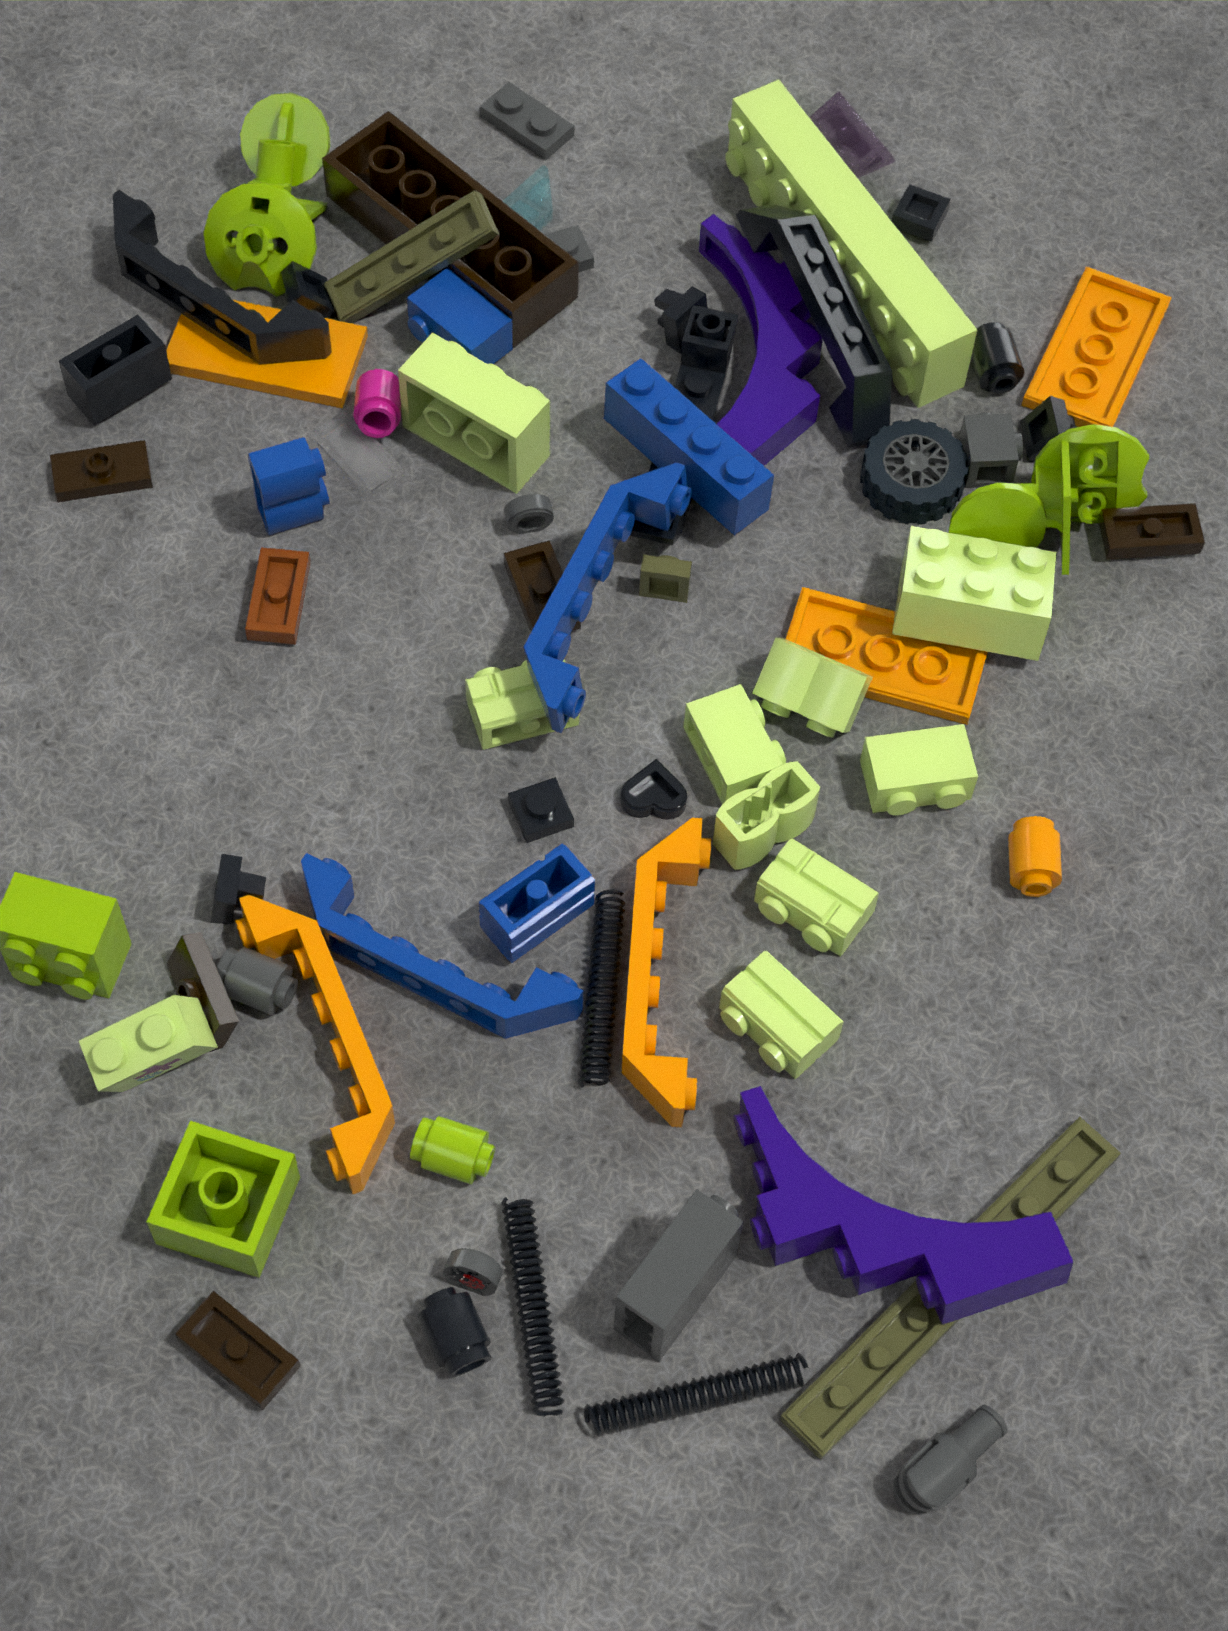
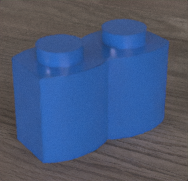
[248,437,330,536]

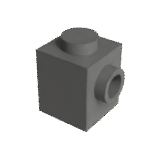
[959,413,1023,488]

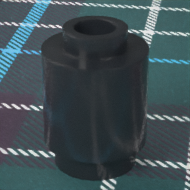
[971,322,1025,394]
[417,1287,491,1378]

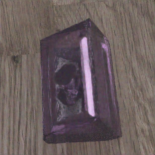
[809,91,896,179]

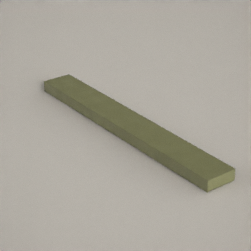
[780,1117,1121,1460]

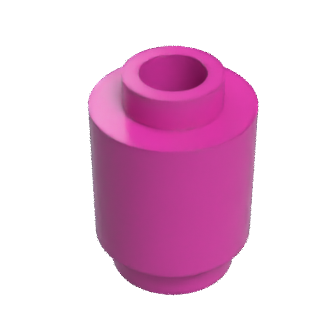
[353,369,401,438]

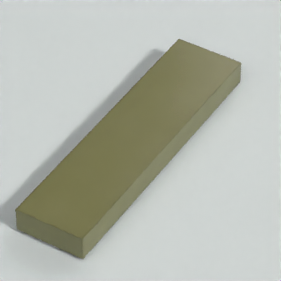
[324,190,499,323]

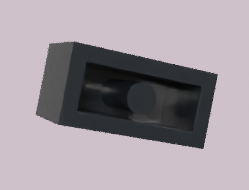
[59,314,172,425]

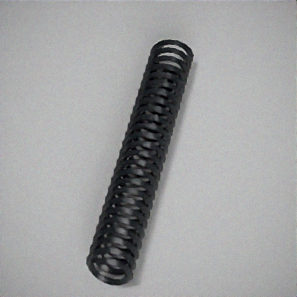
[578,889,626,1088]
[501,1197,565,1416]
[584,1353,808,1437]

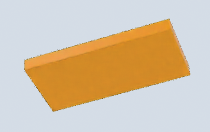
[1021,266,1172,427]
[166,300,368,408]
[786,587,987,725]

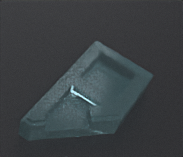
[503,165,553,230]

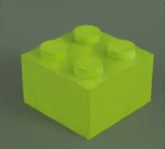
[0,872,132,1000]
[147,1121,300,1278]

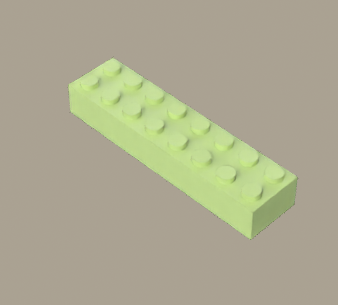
[725,80,977,408]

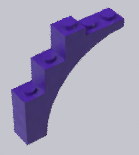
[699,214,823,466]
[733,1086,1074,1325]

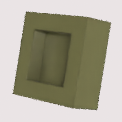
[639,555,692,603]

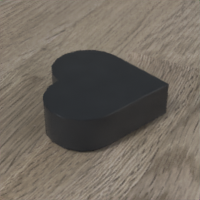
[620,759,687,820]

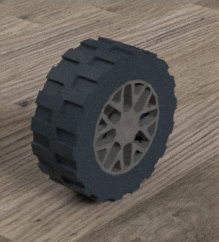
[860,419,968,525]

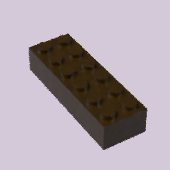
[322,111,579,348]

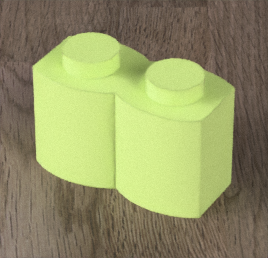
[753,638,873,738]
[713,761,820,870]

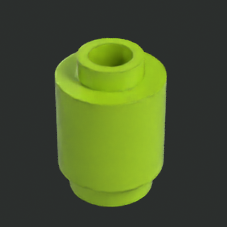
[410,1116,496,1184]

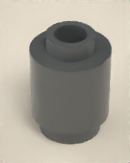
[217,947,298,1015]

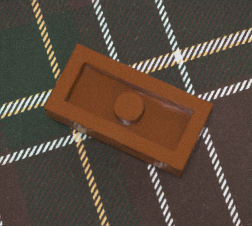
[245,547,311,645]

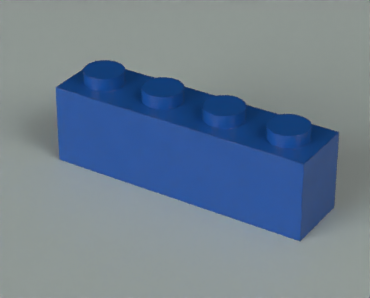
[604,358,774,535]

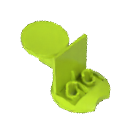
[203,93,330,297]
[948,424,1150,575]

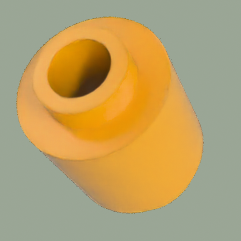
[1008,816,1062,897]

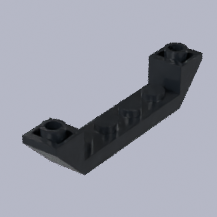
[112,190,332,364]
[736,205,892,448]
[630,305,738,545]

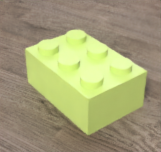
[398,333,550,494]
[892,526,1056,661]

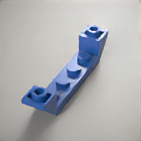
[523,463,692,733]
[301,853,583,1039]

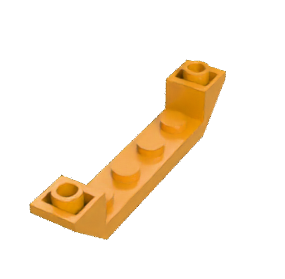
[621,817,711,1127]
[235,895,395,1194]

